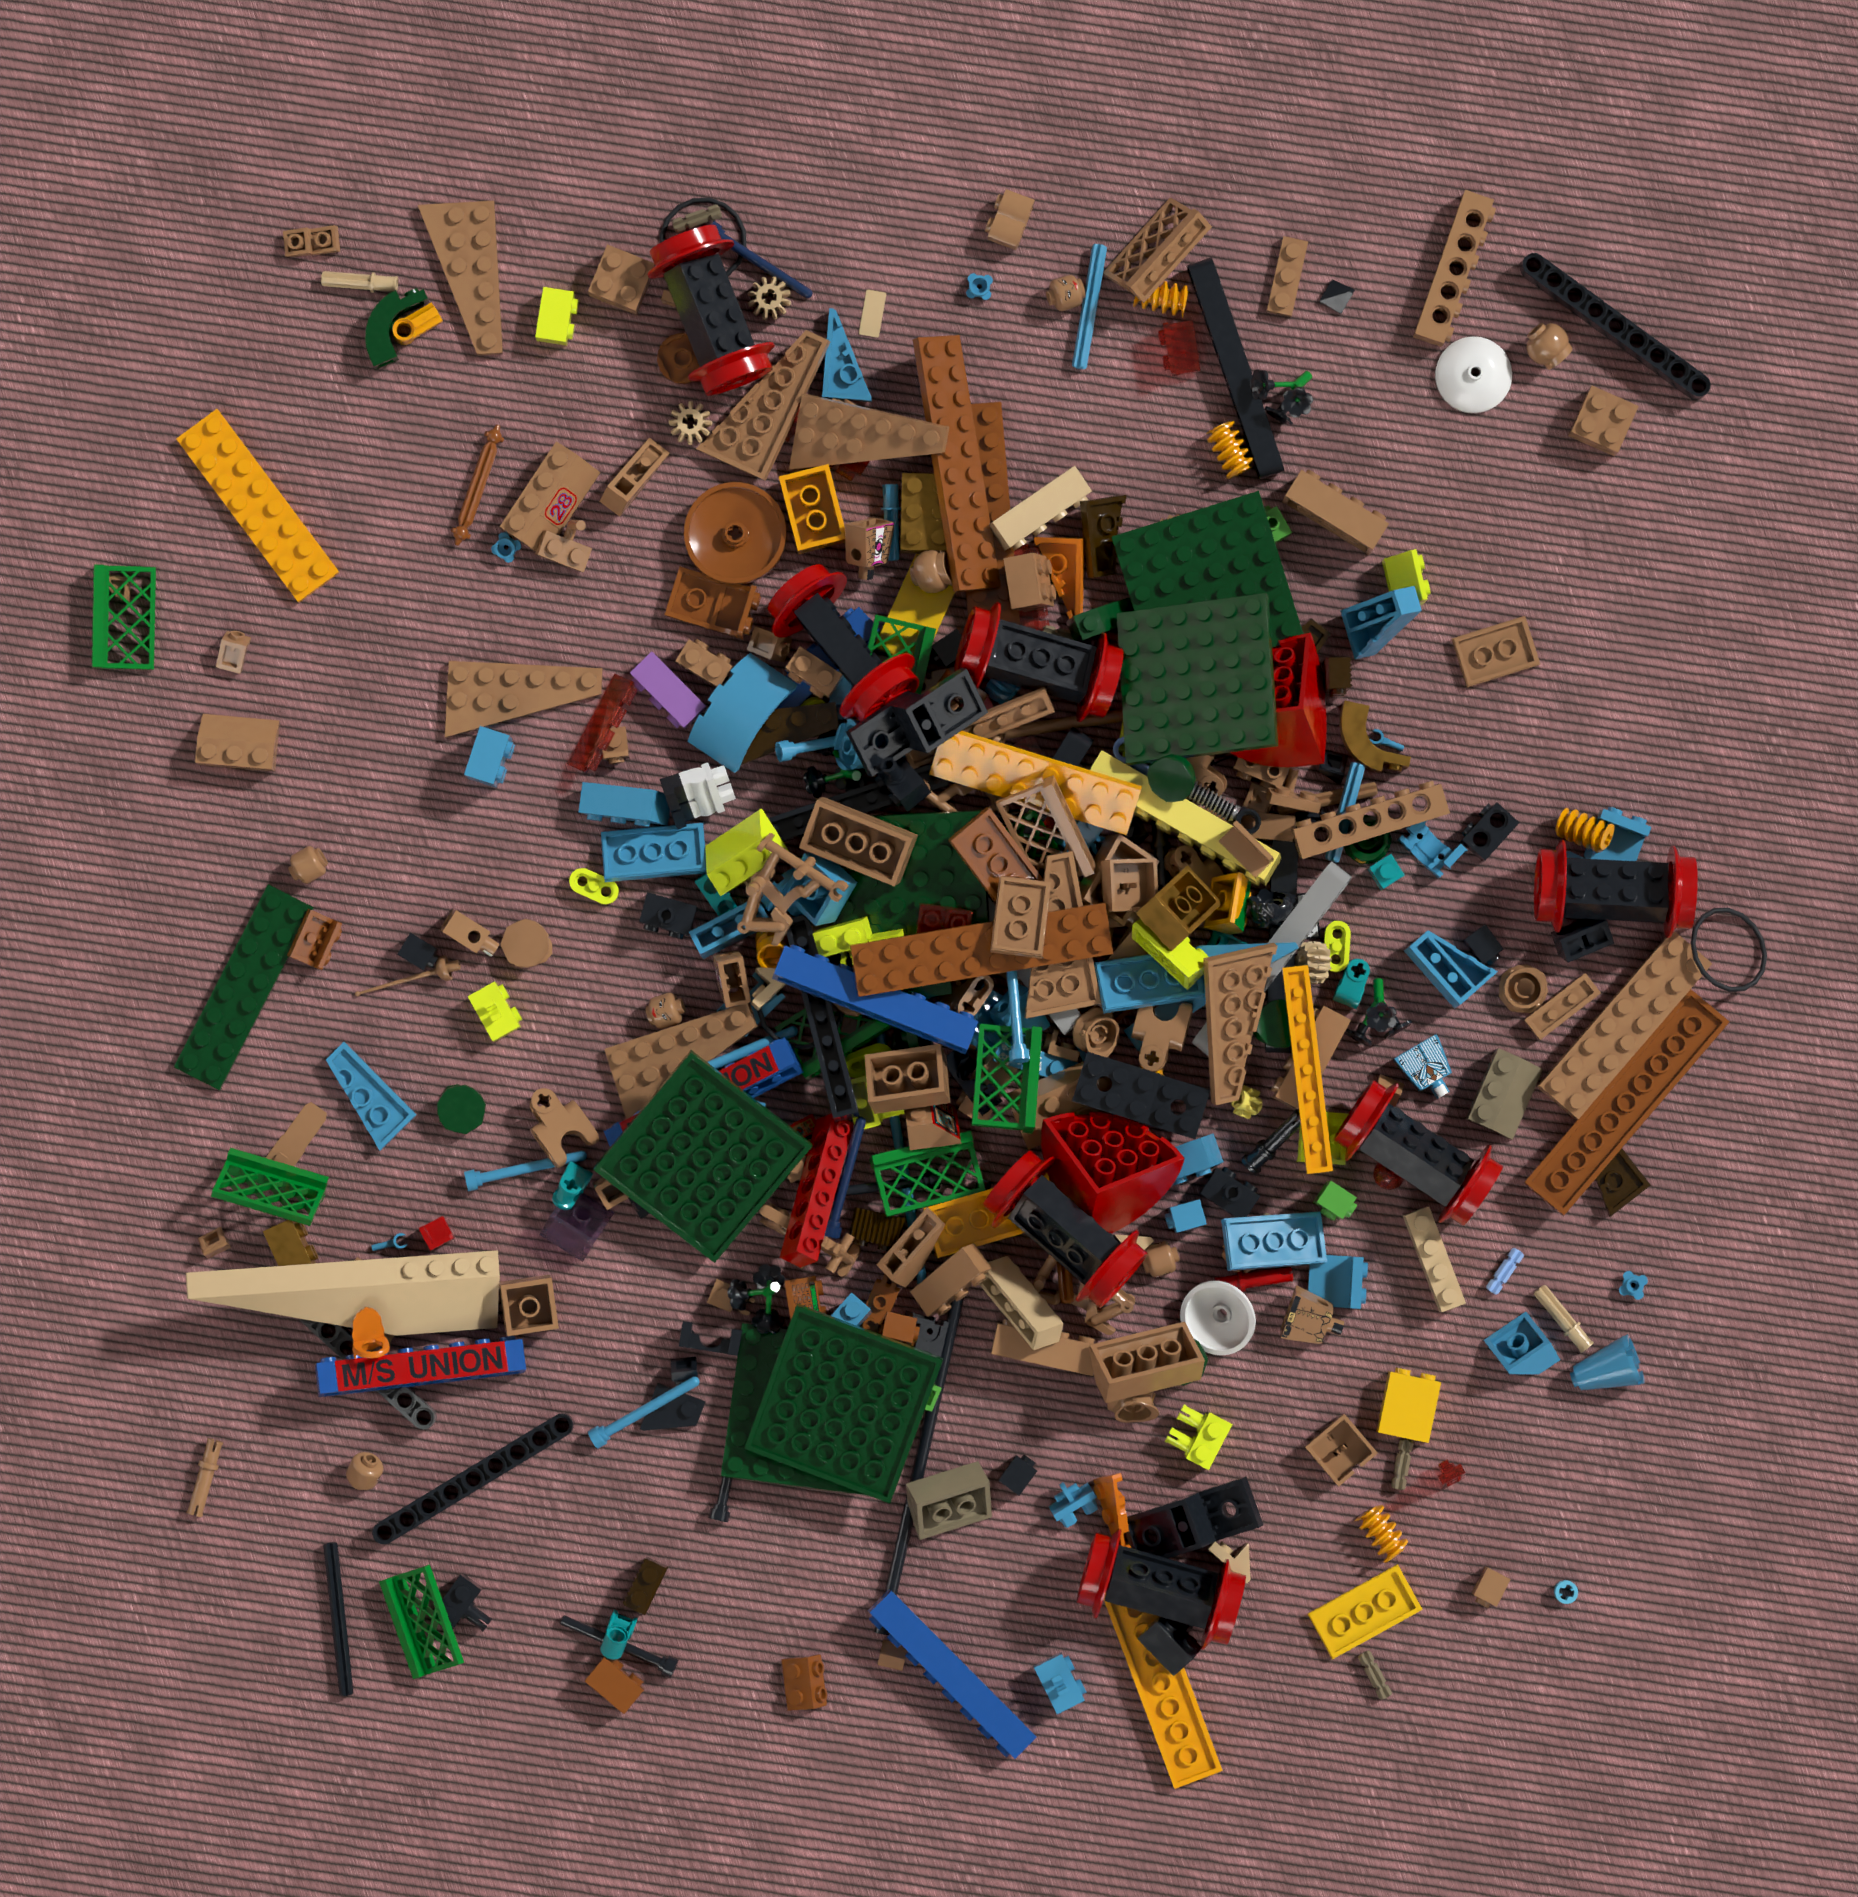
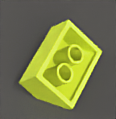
[705,808,789,896]
[1132,919,1208,990]

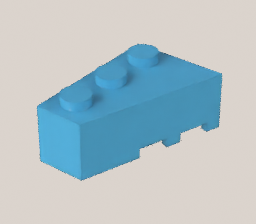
[1340,586,1422,659]
[578,782,670,827]
[1404,930,1498,1009]
[1173,1133,1224,1186]

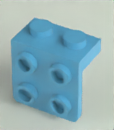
[1583,807,1651,861]
[1308,1255,1368,1309]

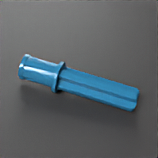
[881,484,901,561]

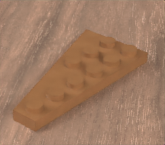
[418,201,503,356]
[696,330,830,481]
[789,394,949,469]
[445,661,603,738]
[1024,851,1101,1019]
[1203,943,1278,1105]
[604,1003,757,1119]

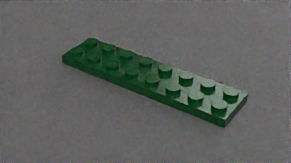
[174,884,314,1091]

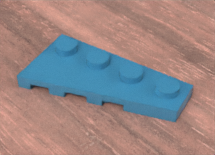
[326,1042,417,1151]

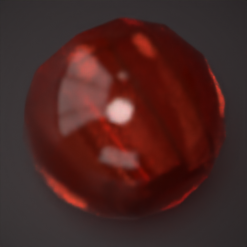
[1373,1162,1405,1190]

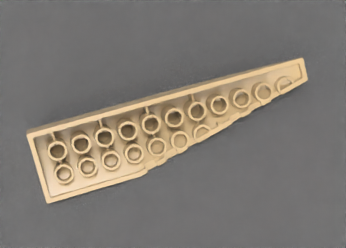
[186,1250,500,1336]

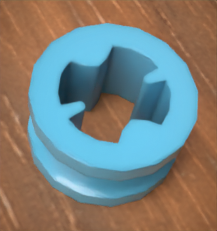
[1554,1580,1578,1604]

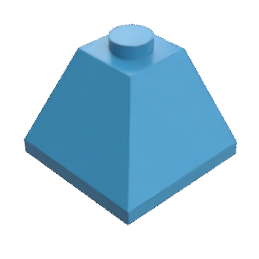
[1484,1312,1560,1374]

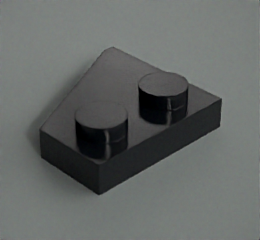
[640,1383,706,1431]

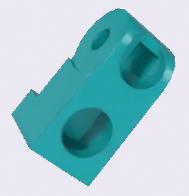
[694,873,737,916]

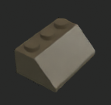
[1465,1048,1543,1140]
[906,1461,992,1540]

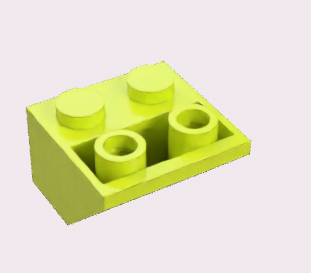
[1382,549,1431,605]

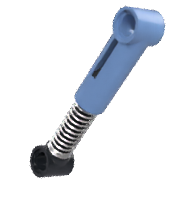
[1113,737,1261,835]

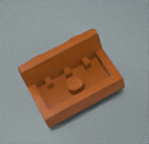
[287,909,342,970]
[781,1654,827,1711]

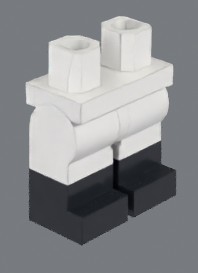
[660,763,736,830]

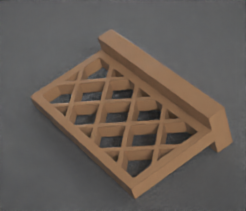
[1103,197,1212,303]
[996,775,1096,877]

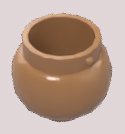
[1526,323,1573,370]
[910,550,952,593]

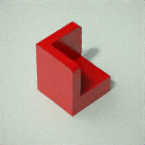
[419,1216,455,1251]

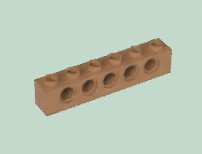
[1413,190,1496,347]
[1291,780,1450,859]

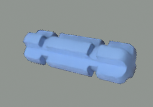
[1486,1248,1524,1295]

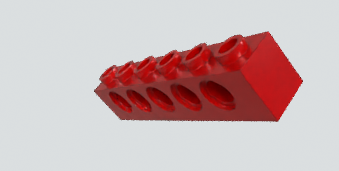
[780,1113,854,1268]

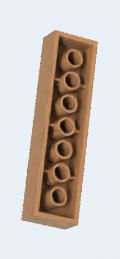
[1536,931,1712,1120]

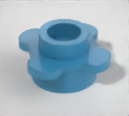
[966,273,993,300]
[491,532,521,563]
[1619,1271,1648,1300]

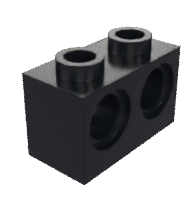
[1460,802,1520,862]
[1551,919,1614,963]

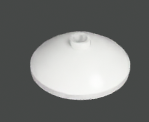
[1435,337,1512,413]
[1180,1281,1256,1355]

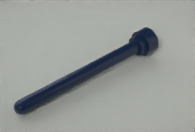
[711,221,813,299]
[825,1117,866,1239]

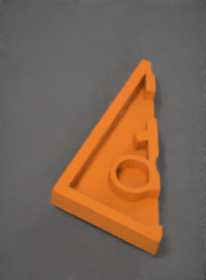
[1034,537,1084,619]
[1093,1473,1131,1548]

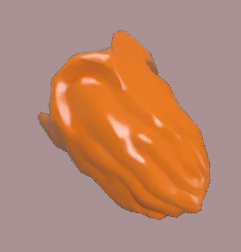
[352,1307,390,1359]

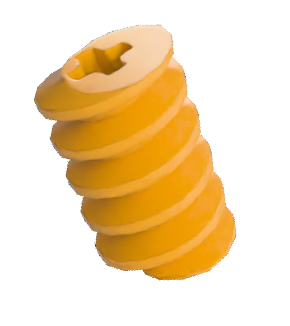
[1133,281,1188,318]
[1206,421,1253,479]
[1556,807,1615,853]
[1354,1505,1408,1563]

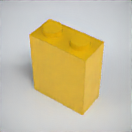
[1376,1367,1441,1443]

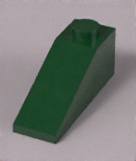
[1066,597,1134,643]

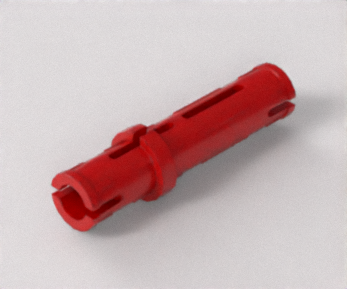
[1214,1266,1293,1292]

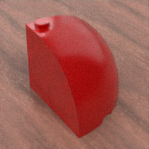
[1230,633,1327,767]
[1041,1112,1185,1234]

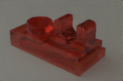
[1438,1459,1466,1490]

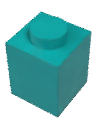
[1367,854,1405,890]

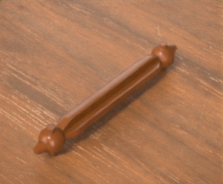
[451,424,504,546]

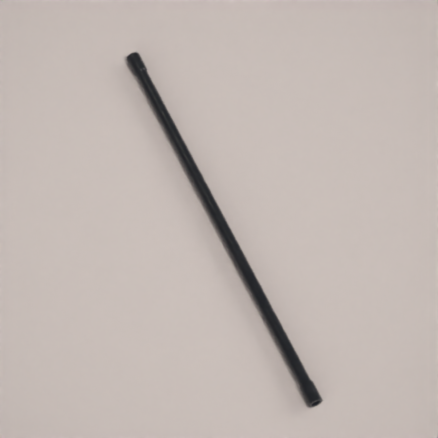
[874,1180,992,1635]

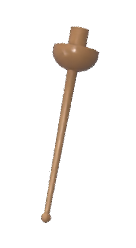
[355,955,461,997]

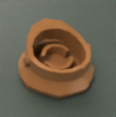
[500,919,552,968]
[1499,964,1548,1013]
[1073,1007,1120,1057]
[1107,1391,1160,1423]

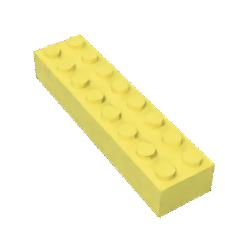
[1090,750,1281,886]

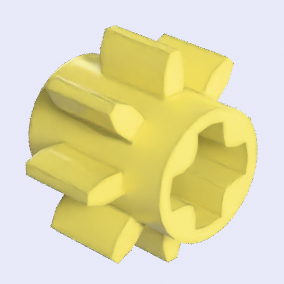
[1231,1085,1263,1119]

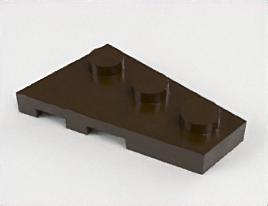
[1080,495,1127,578]
[1596,1149,1651,1217]

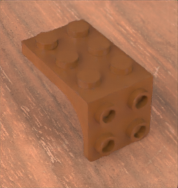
[664,566,761,640]

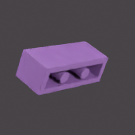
[630,651,706,729]

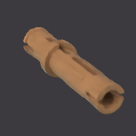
[186,1438,224,1517]

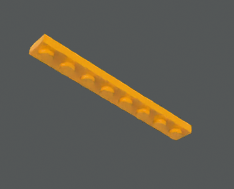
[1282,965,1333,1174]

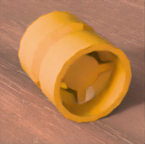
[755,932,789,968]

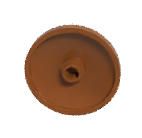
[684,482,787,585]

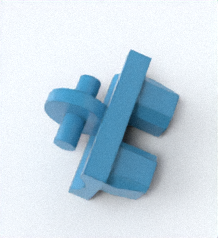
[1048,1482,1098,1528]

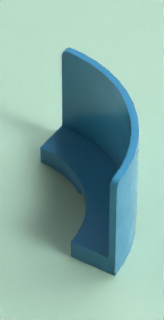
[687,653,797,773]

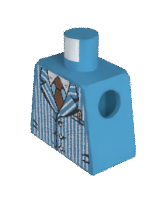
[1392,1034,1452,1099]

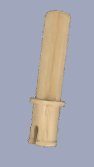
[321,271,398,293]
[1534,1285,1594,1353]

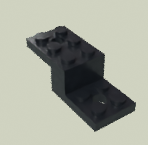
[846,668,988,777]
[1072,1052,1210,1139]
[1125,1477,1263,1559]

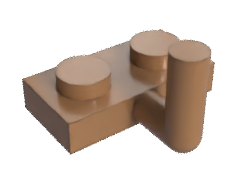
[535,520,592,572]
[1265,767,1321,813]

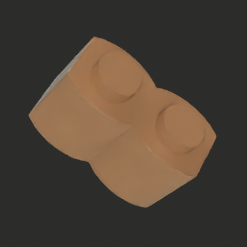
[985,189,1035,250]

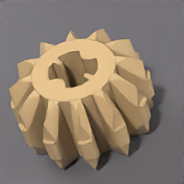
[748,277,791,320]
[669,401,712,445]
[1294,941,1332,985]

